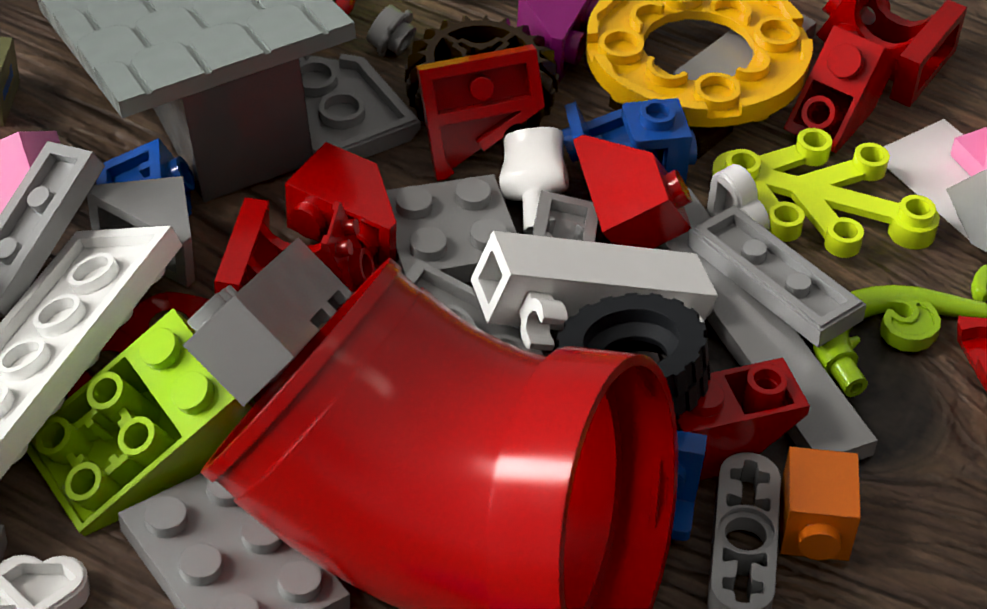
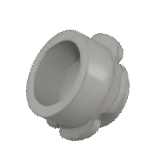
[367,4,417,57]

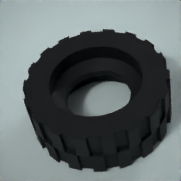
[556,293,711,420]

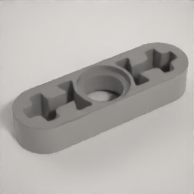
[707,452,781,609]

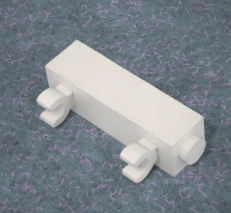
[470,231,718,359]

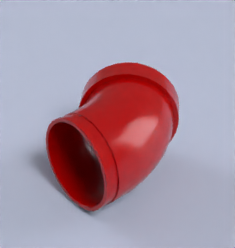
[201,258,678,609]

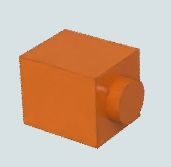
[780,446,861,561]

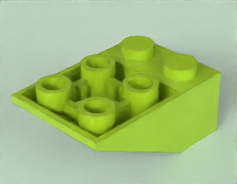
[26,308,256,536]

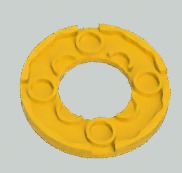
[586,0,813,127]

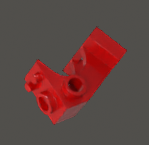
[816,0,967,107]
[214,197,375,315]

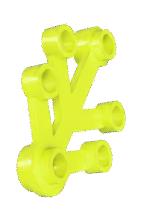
[712,128,940,258]

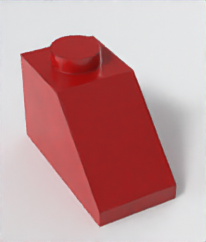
[573,134,692,249]

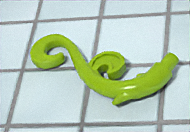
[813,264,987,397]

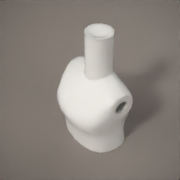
[499,127,569,235]

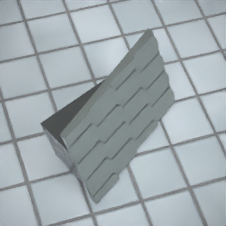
[37,0,356,202]

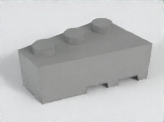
[183,237,353,406]

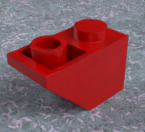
[783,25,898,154]
[285,142,397,268]
[676,357,810,481]

